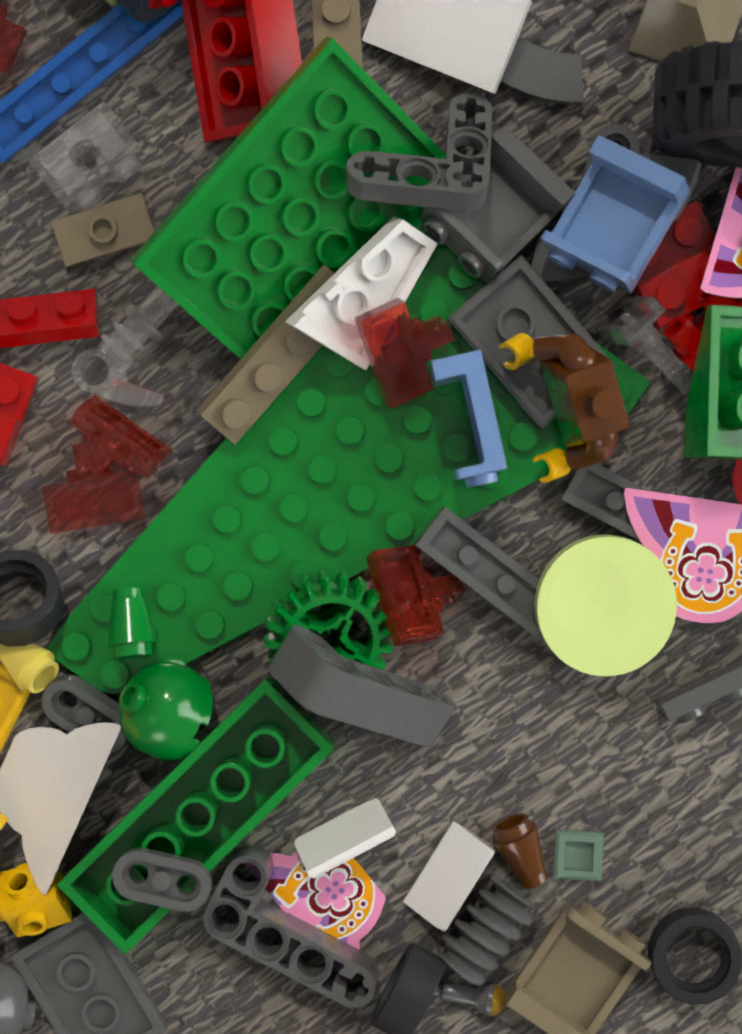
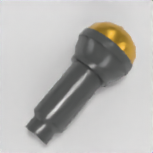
[434,981,506,1017]

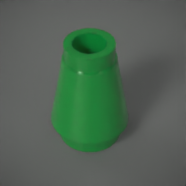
[108,587,156,660]

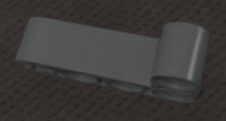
[268,625,456,748]
[203,845,379,1008]

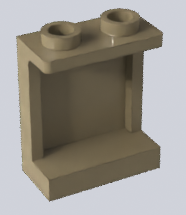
[505,900,652,1034]

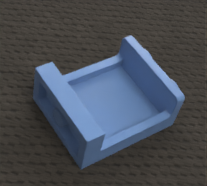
[540,135,690,294]
[429,350,507,488]

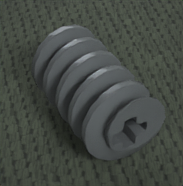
[437,874,536,986]

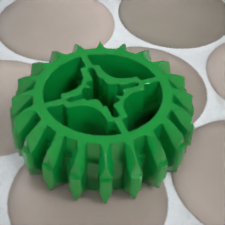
[263,569,395,670]

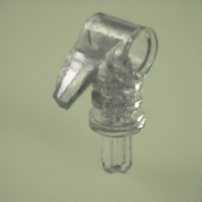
[72,286,178,407]

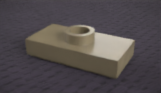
[51,193,155,269]

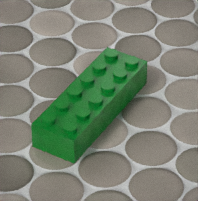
[57,674,336,954]

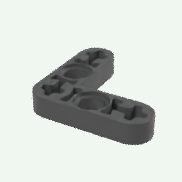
[345,93,492,211]

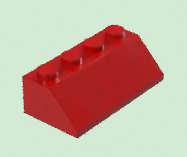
[181,0,302,143]

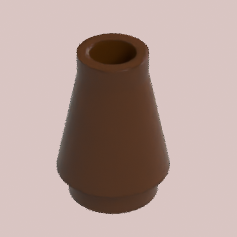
[492,813,548,889]

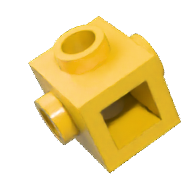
[0,863,72,938]

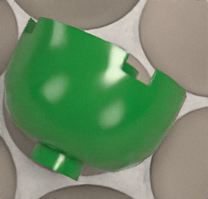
[118,661,213,762]

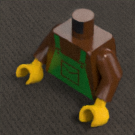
[499,333,629,483]

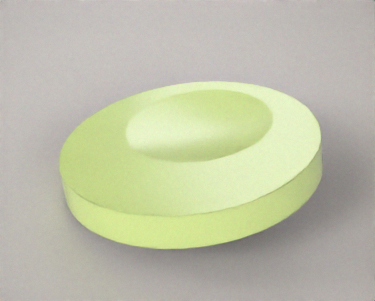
[534,535,677,676]

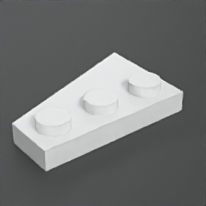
[285,217,438,370]

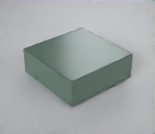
[553,829,604,881]

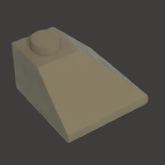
[628,0,742,63]

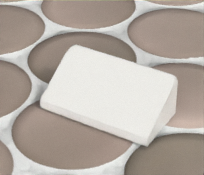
[294,798,396,879]
[403,821,495,932]

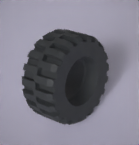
[652,39,742,168]

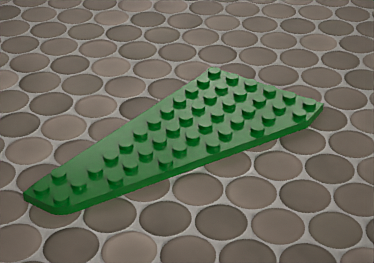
[46,220,651,694]

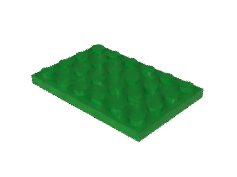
[129,36,445,359]

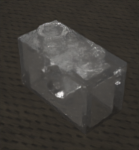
[28,101,146,213]

